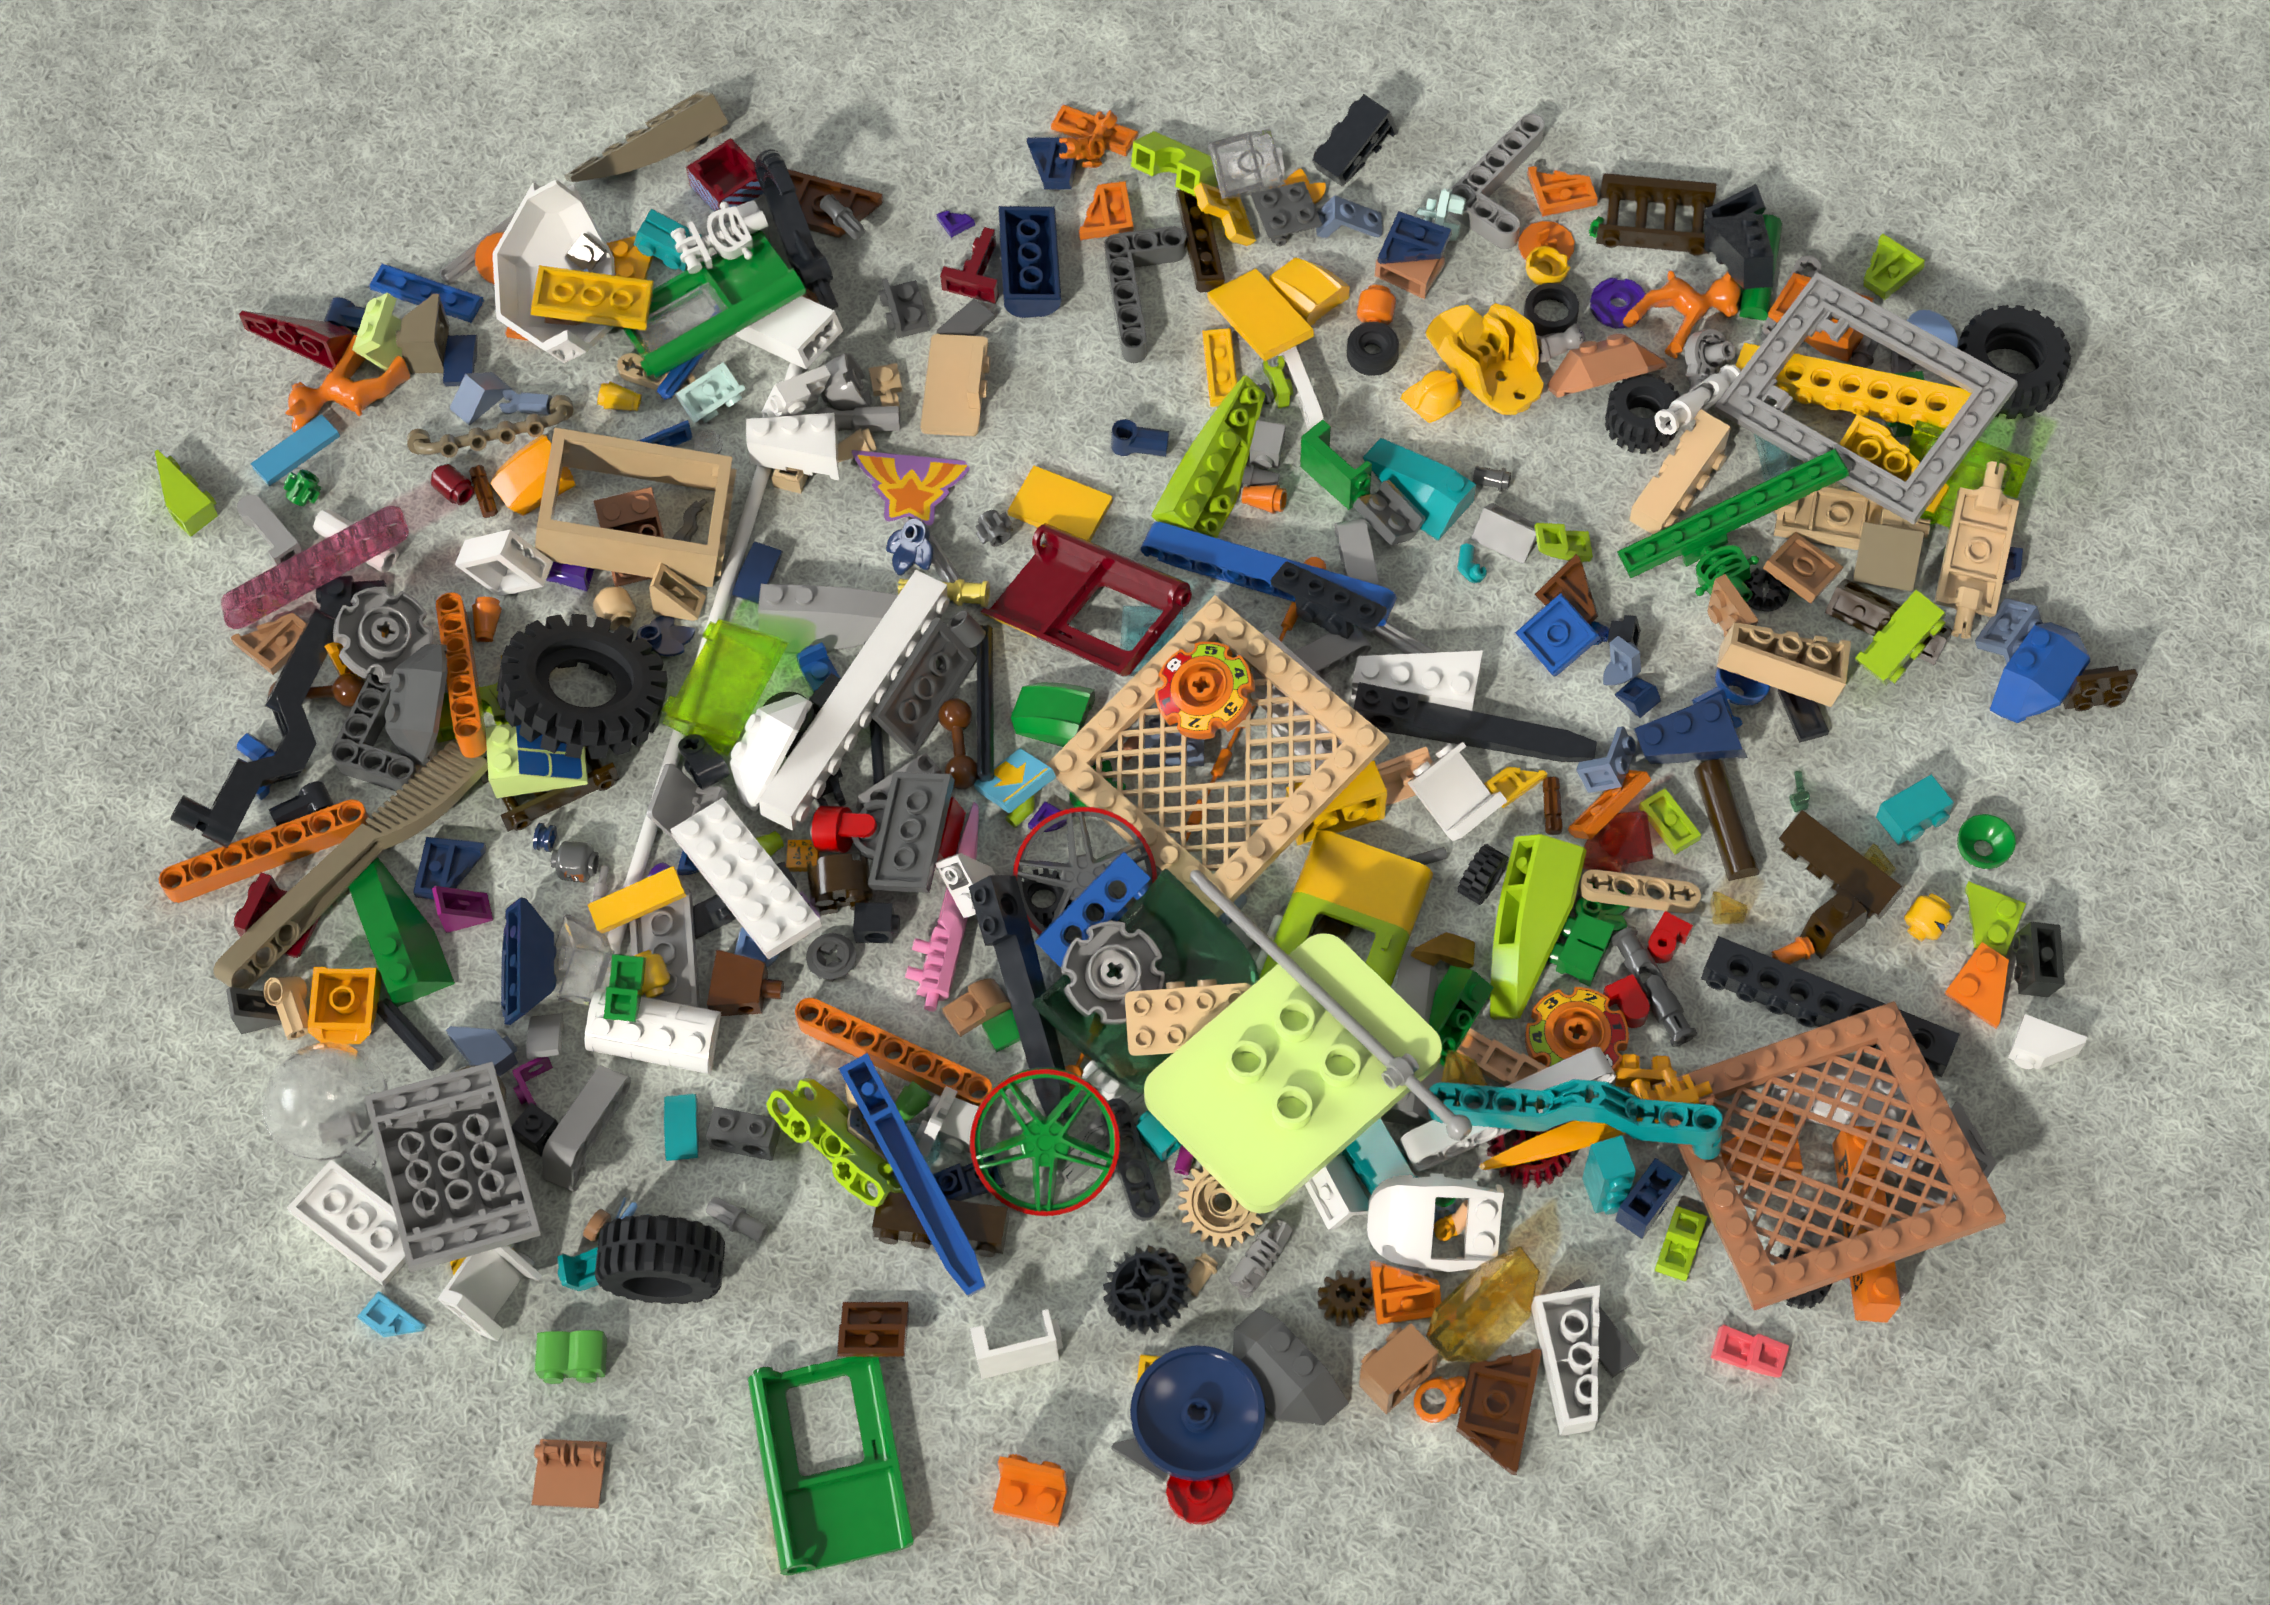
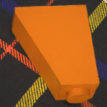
[1720,1110,1803,1185]

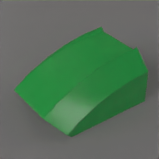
[1011,682,1095,747]

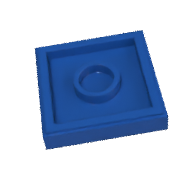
[1515,593,1601,677]

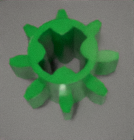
[283,469,322,506]

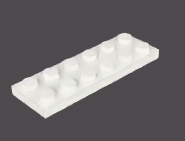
[670,797,822,960]

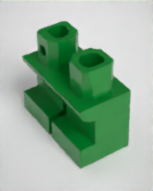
[1547,912,1615,987]

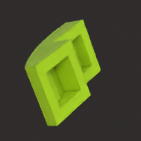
[1534,523,1593,562]
[1654,1206,1707,1282]

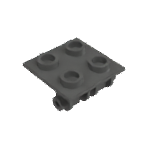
[1251,181,1323,247]

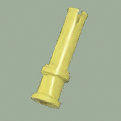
[898,578,990,608]

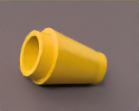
[597,381,642,411]

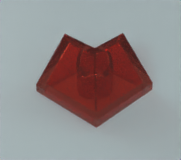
[1583,811,1654,873]

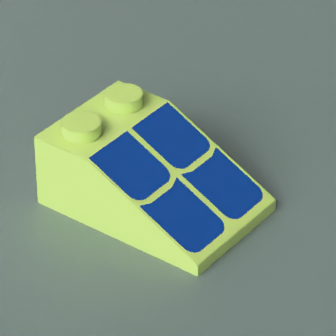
[485,724,588,798]

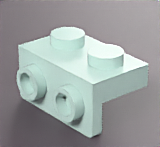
[675,362,746,423]

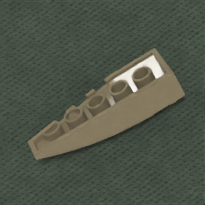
[564,91,729,182]

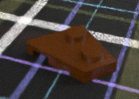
[1534,554,1599,625]

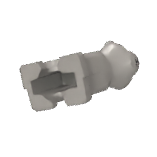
[1536,323,1586,363]

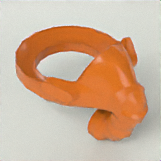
[1414,1376,1466,1423]

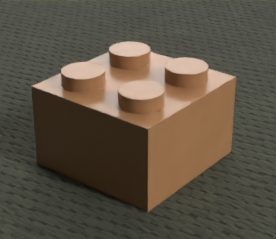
[1359,1323,1438,1414]

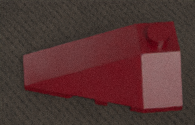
[239,311,354,370]

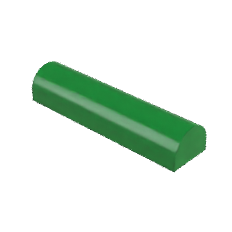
[1739,214,1783,321]

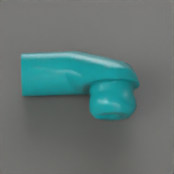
[1457,543,1487,583]

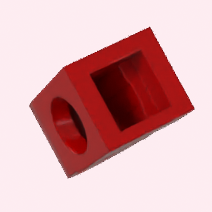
[1647,911,1693,964]
[1603,974,1650,1028]

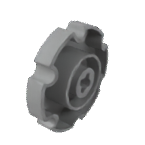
[333,587,433,683]
[1061,921,1164,1025]

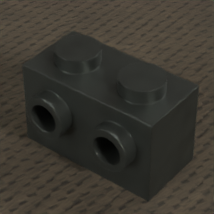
[2012,921,2065,997]

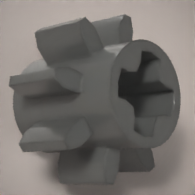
[975,510,1013,547]

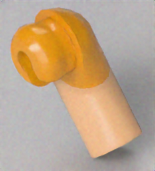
[1433,1200,1468,1241]

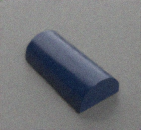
[998,206,1061,318]

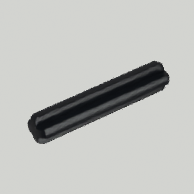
[377,998,444,1071]

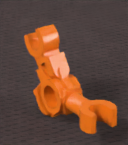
[1059,110,1117,168]

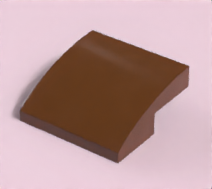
[837,1302,909,1357]

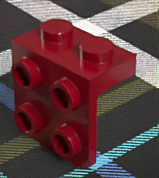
[234,872,321,958]

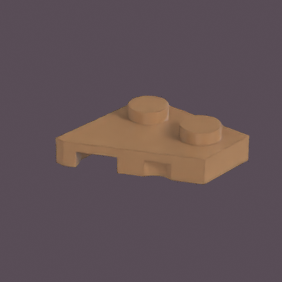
[231,612,306,675]

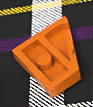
[1527,166,1598,217]
[1079,181,1134,240]
[1945,942,2009,1029]
[1370,1261,1443,1325]

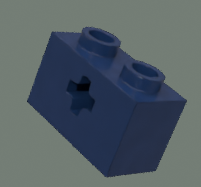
[1615,1158,1683,1239]

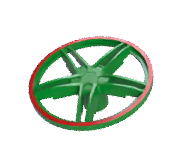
[970,1068,1120,1216]

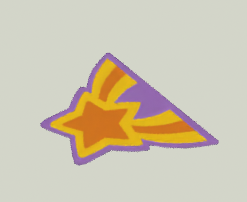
[852,450,970,526]

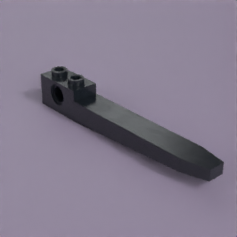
[1353,682,1597,762]
[968,875,1072,1122]

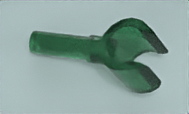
[1789,771,1810,812]

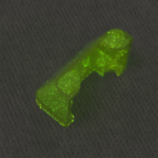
[662,619,789,756]

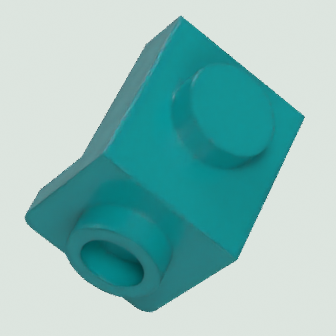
[557,1247,599,1291]

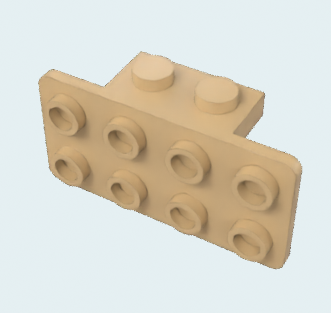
[920,334,990,436]
[1125,979,1251,1056]

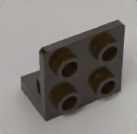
[2063,666,2138,712]

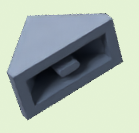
[450,372,512,426]

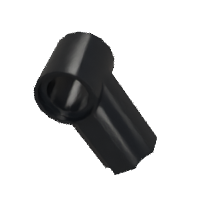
[269,781,334,826]

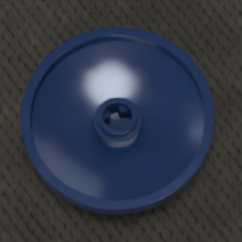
[1130,1346,1265,1481]

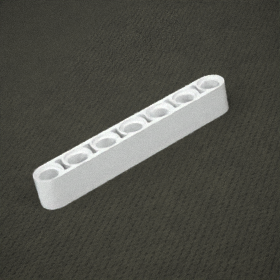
[1400,1047,1616,1171]

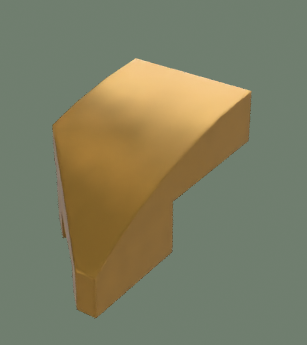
[1411,932,1475,969]

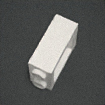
[455,529,553,596]

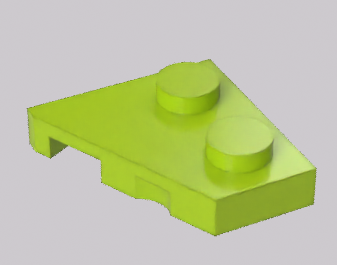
[1965,881,2026,957]

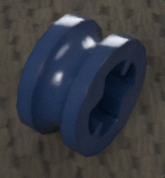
[533,823,557,852]

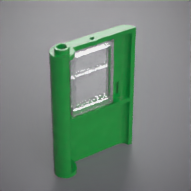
[621,230,806,379]

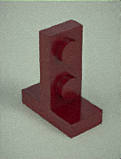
[940,227,999,304]

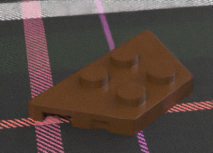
[787,169,884,238]
[1456,1349,1542,1476]

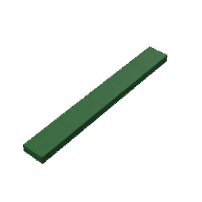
[1617,449,1849,579]

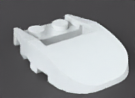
[1367,1173,1504,1272]

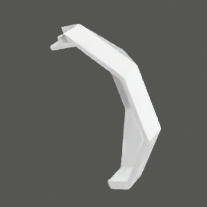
[492,179,615,363]

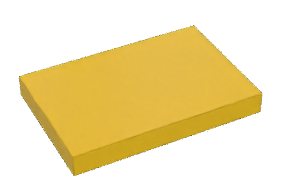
[1008,465,1113,541]

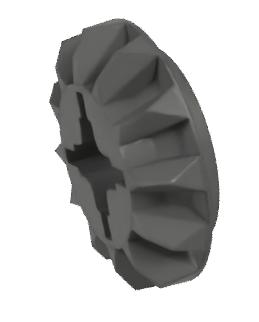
[806,933,857,982]

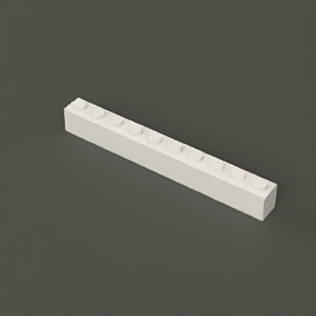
[759,570,950,831]

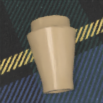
[838,428,878,462]

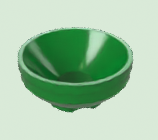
[1957,814,2016,869]

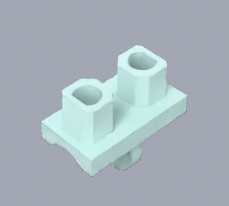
[1417,188,1466,241]

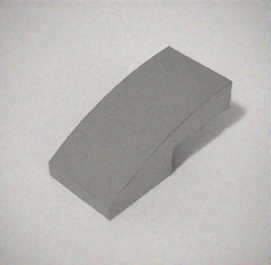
[526,1013,564,1059]

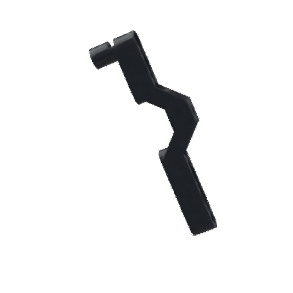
[170,608,336,848]

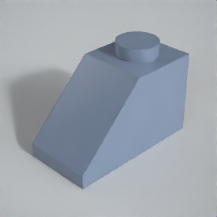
[446,1026,518,1077]

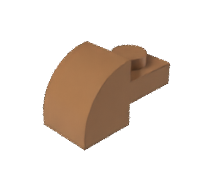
[942,978,1012,1037]

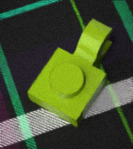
[1263,355,1293,409]

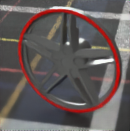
[1013,807,1157,943]

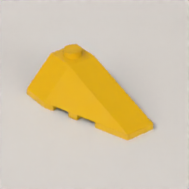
[1839,414,1949,513]

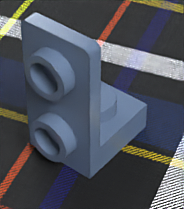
[1316,195,1382,238]
[1576,726,1636,793]

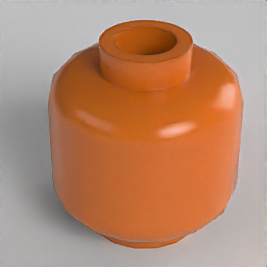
[1357,285,1396,325]

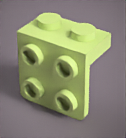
[352,293,402,371]

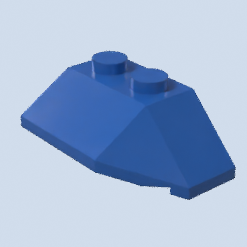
[1990,622,2090,723]

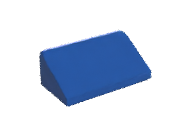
[638,420,693,447]

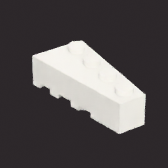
[1351,650,1483,711]
[1531,1285,1600,1436]

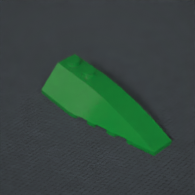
[348,856,455,1007]

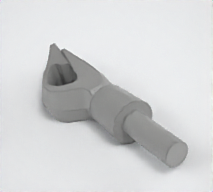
[586,865,609,935]

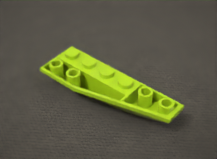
[1151,375,1265,538]
[1490,834,1587,1020]

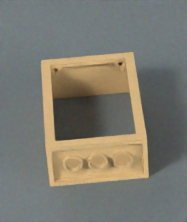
[535,427,737,587]

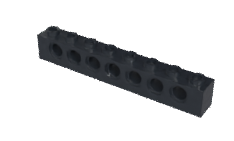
[1701,936,1960,1077]

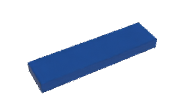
[369,263,484,323]

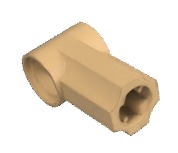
[264,976,310,1040]

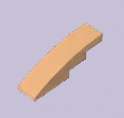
[1453,1028,1548,1087]

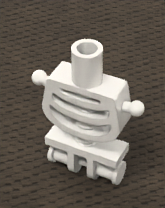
[671,202,768,274]

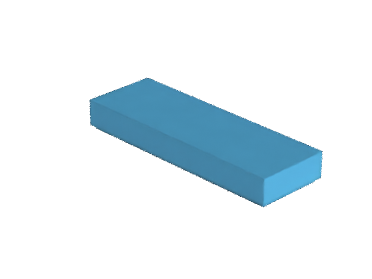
[250,414,340,487]

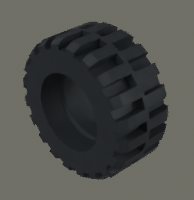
[1956,305,2071,419]
[595,1215,725,1304]

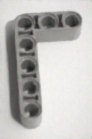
[1449,113,1544,249]

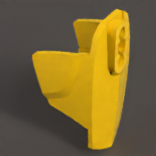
[1426,303,1544,415]

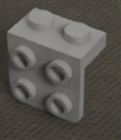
[647,764,728,844]

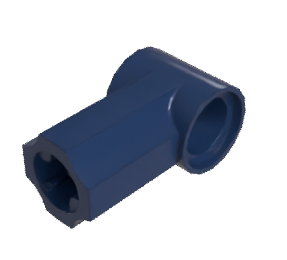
[324,297,366,333]
[1111,419,1169,457]

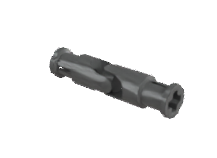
[1610,927,1697,1047]

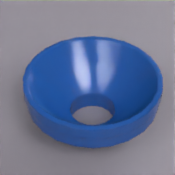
[1715,668,1770,705]

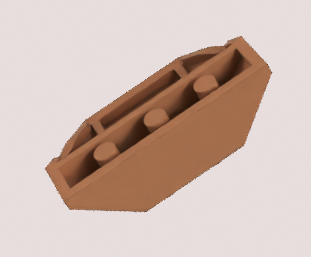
[1547,334,1667,398]

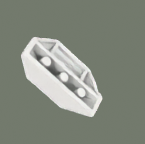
[730,694,813,812]

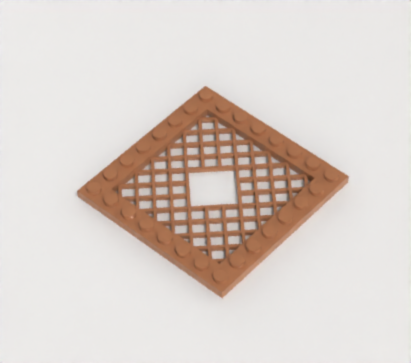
[1652,1001,2006,1311]

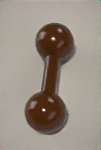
[268,673,365,707]
[938,698,978,789]

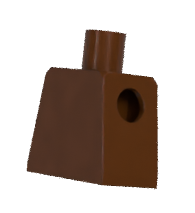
[707,950,784,1016]

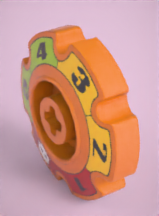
[1155,642,1255,739]
[1525,987,1629,1072]

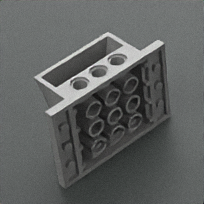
[364,1062,541,1273]

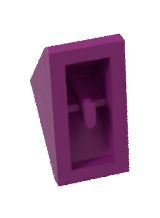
[432,886,493,933]

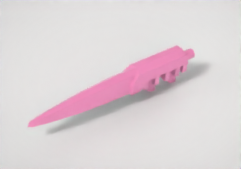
[905,802,979,1011]

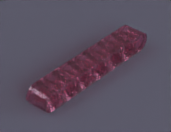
[220,506,409,629]

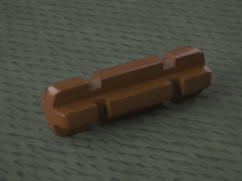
[469,465,498,518]
[1542,776,1563,835]

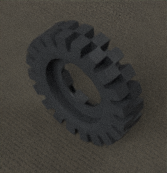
[497,614,668,759]

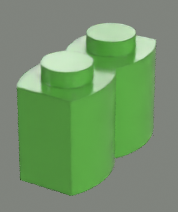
[535,1330,607,1384]

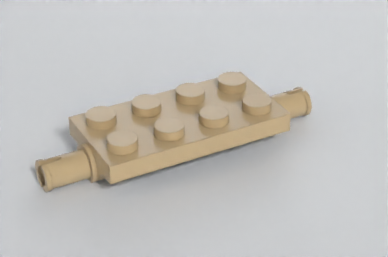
[1934,461,2019,639]
[1773,487,1930,550]

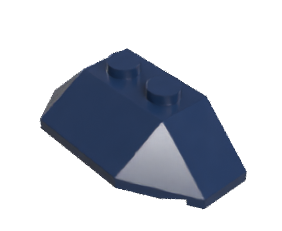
[501,897,557,1025]

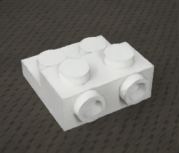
[762,365,831,418]

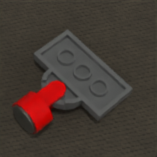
[810,772,955,893]

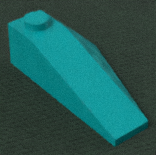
[1363,438,1476,541]

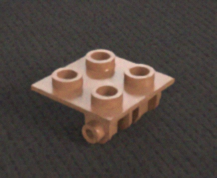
[531,1439,607,1509]

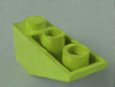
[154,449,218,537]

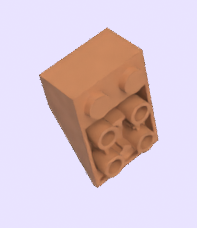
[594,487,665,587]

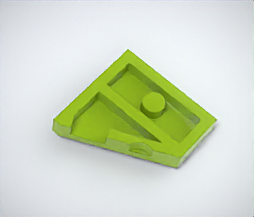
[1863,234,1925,300]

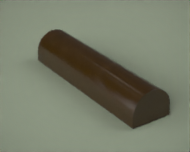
[1176,189,1225,293]
[1694,759,1759,881]

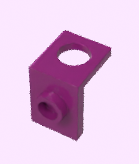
[511,1056,553,1106]

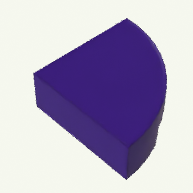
[936,211,975,238]
[1028,801,1067,832]

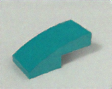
[664,1094,699,1161]

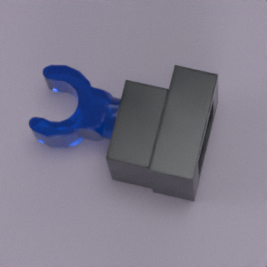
[1590,615,1641,647]

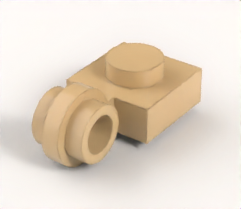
[869,363,902,408]

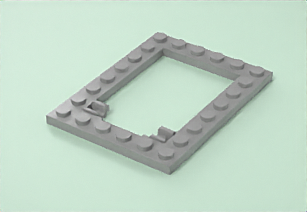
[1715,272,2018,525]

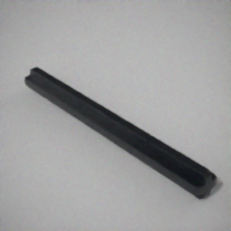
[977,625,994,782]

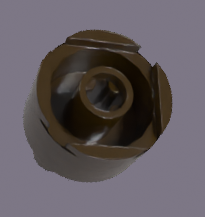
[807,854,873,915]

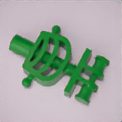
[1680,534,1759,602]

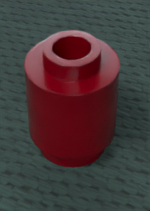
[431,464,474,505]

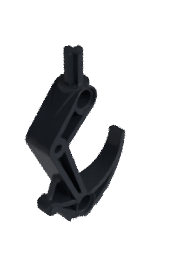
[754,149,839,310]

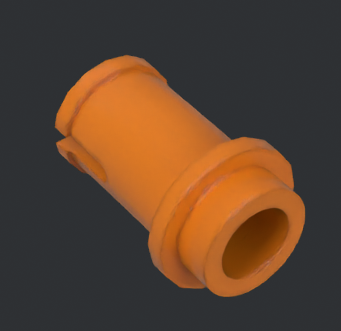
[1771,936,1815,965]

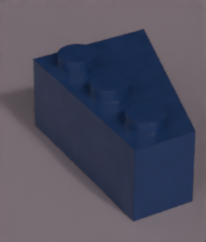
[1634,694,1748,764]

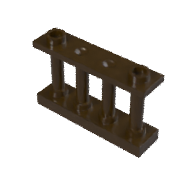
[1596,173,1717,256]
[480,747,619,832]

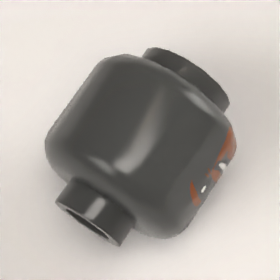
[551,840,599,883]

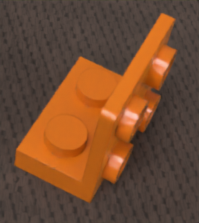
[993,1454,1068,1527]

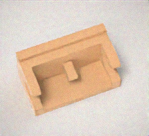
[1376,747,1433,806]

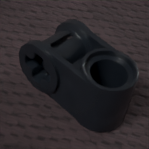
[678,734,730,790]

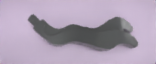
[672,498,708,542]

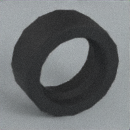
[1524,283,1579,336]

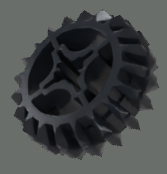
[1103,1245,1192,1335]

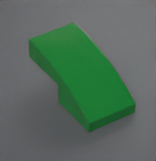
[603,954,646,1022]

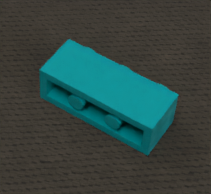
[1582,1135,1636,1215]

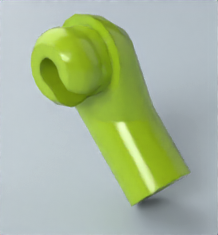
[1005,795,1035,828]

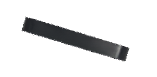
[1101,1098,1160,1221]

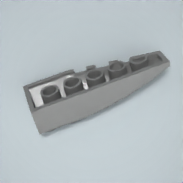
[758,584,942,654]
[1380,946,1450,1126]

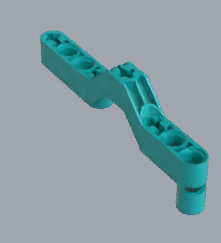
[1428,1079,1722,1160]

